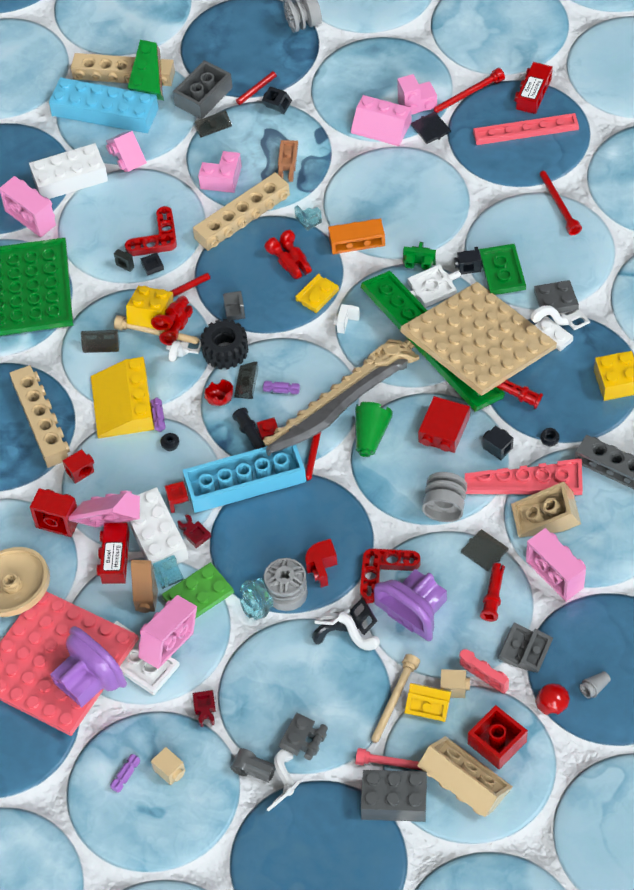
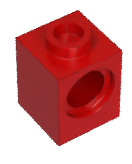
[62,449,95,484]

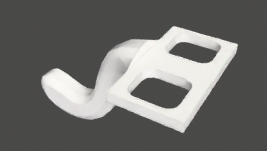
[531,305,590,330]
[166,339,201,362]
[315,608,380,651]
[267,749,301,811]

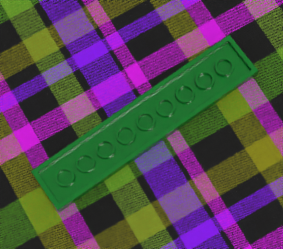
[360,271,505,412]

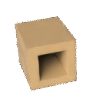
[440,669,470,698]
[151,747,185,785]

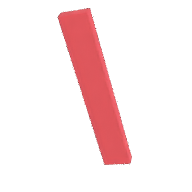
[473,113,579,145]

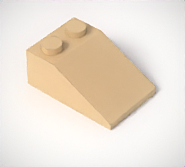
[511,482,581,537]

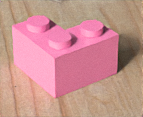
[397,74,437,115]
[106,131,147,172]
[198,151,242,193]

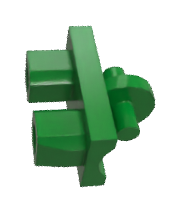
[403,242,436,270]

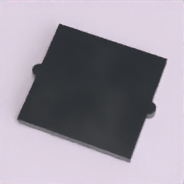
[411,111,451,144]

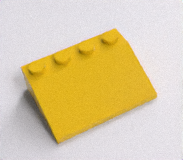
[91,357,154,439]

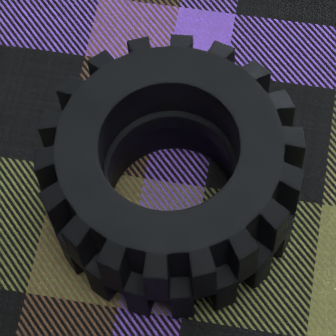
[200,319,249,369]

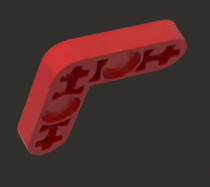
[125,206,177,256]
[360,549,421,604]

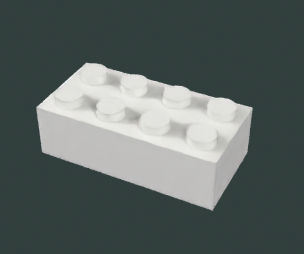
[29,143,108,199]
[127,487,189,573]

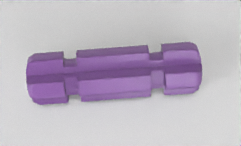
[263,381,300,395]
[151,397,166,432]
[110,754,140,793]

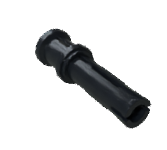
[232,408,266,449]

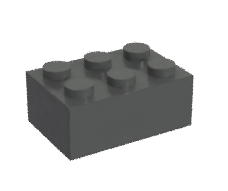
[173,60,233,119]
[361,770,427,822]

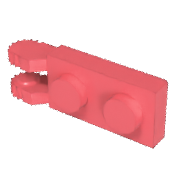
[459,649,509,694]

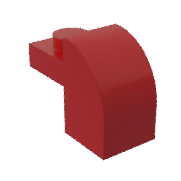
[305,539,338,588]

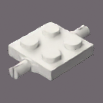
[407,264,461,308]

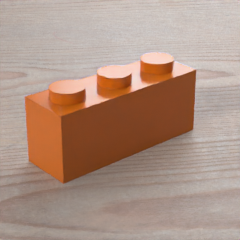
[328,218,385,254]

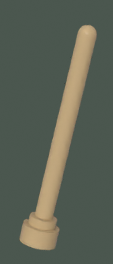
[114,315,199,344]
[371,654,420,743]

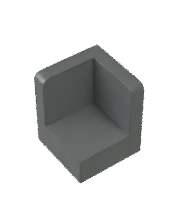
[223,291,245,321]

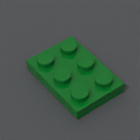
[479,243,526,295]

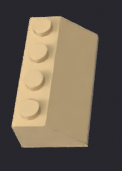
[417,736,513,817]

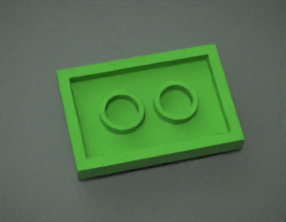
[162,562,234,619]

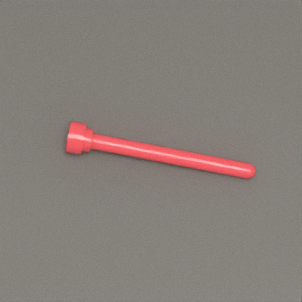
[355,748,422,771]

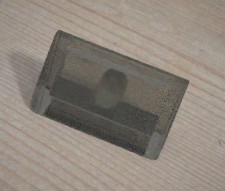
[193,110,232,138]
[81,330,120,353]
[234,362,259,399]

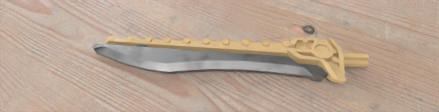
[263,339,419,456]

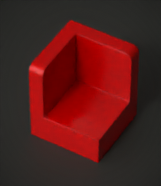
[165,481,189,513]

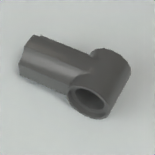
[231,748,276,783]

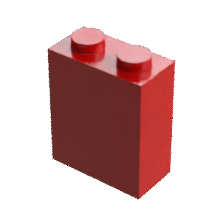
[418,396,470,453]

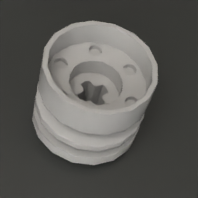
[283,0,322,32]
[422,472,467,522]
[264,558,308,611]

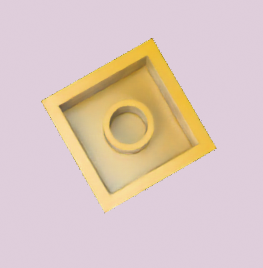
[126,285,173,329]
[594,351,634,401]

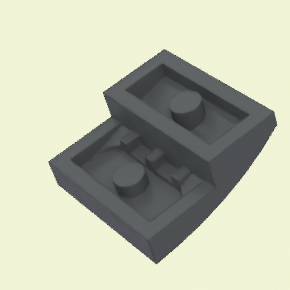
[497,622,553,673]

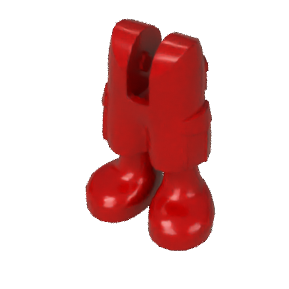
[264,230,312,279]
[151,295,193,346]

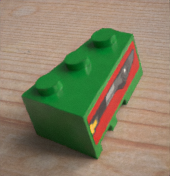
[128,40,164,101]

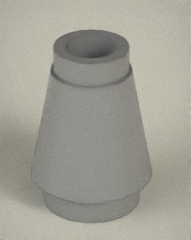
[580,671,611,698]

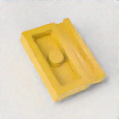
[295,273,339,313]
[404,683,452,722]

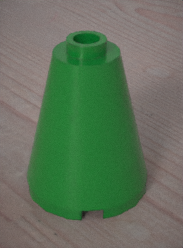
[355,402,393,457]

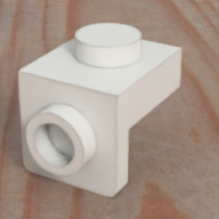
[334,304,360,334]

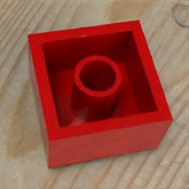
[30,488,78,538]
[468,705,528,770]

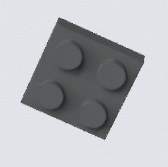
[534,280,579,313]

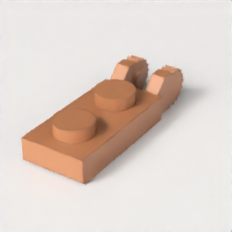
[278,140,299,182]

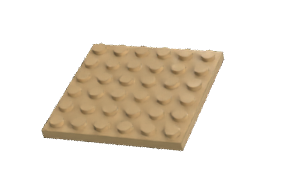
[400,282,557,396]

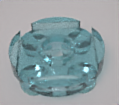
[240,579,273,620]

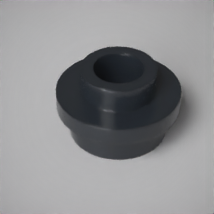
[540,428,560,446]
[160,433,180,451]

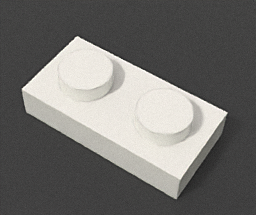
[535,316,573,351]

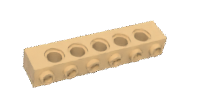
[71,53,175,86]
[193,172,290,251]
[9,365,70,468]

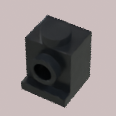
[262,86,292,114]
[453,247,481,275]

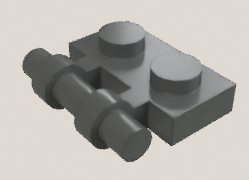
[278,712,328,760]

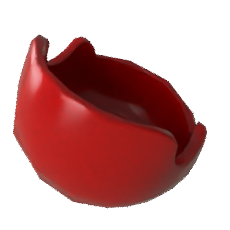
[204,379,233,406]
[536,683,570,715]

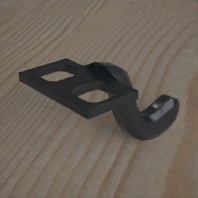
[312,598,377,645]

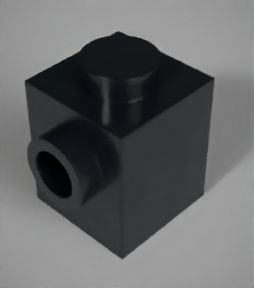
[483,425,514,460]

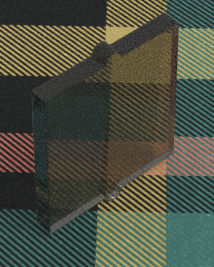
[461,529,509,571]

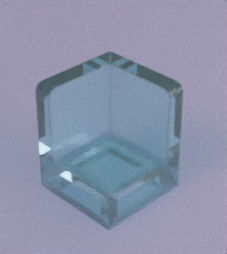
[294,205,322,231]
[153,555,184,589]

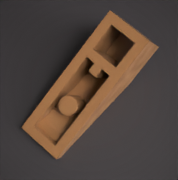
[131,560,158,613]

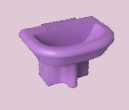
[374,569,447,641]
[50,626,127,708]

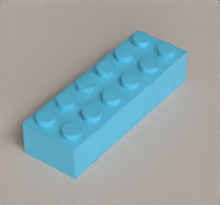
[49,77,159,134]
[182,445,306,513]

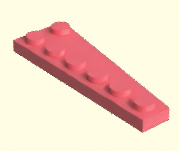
[465,459,583,495]

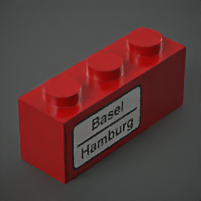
[514,62,553,114]
[97,523,130,584]

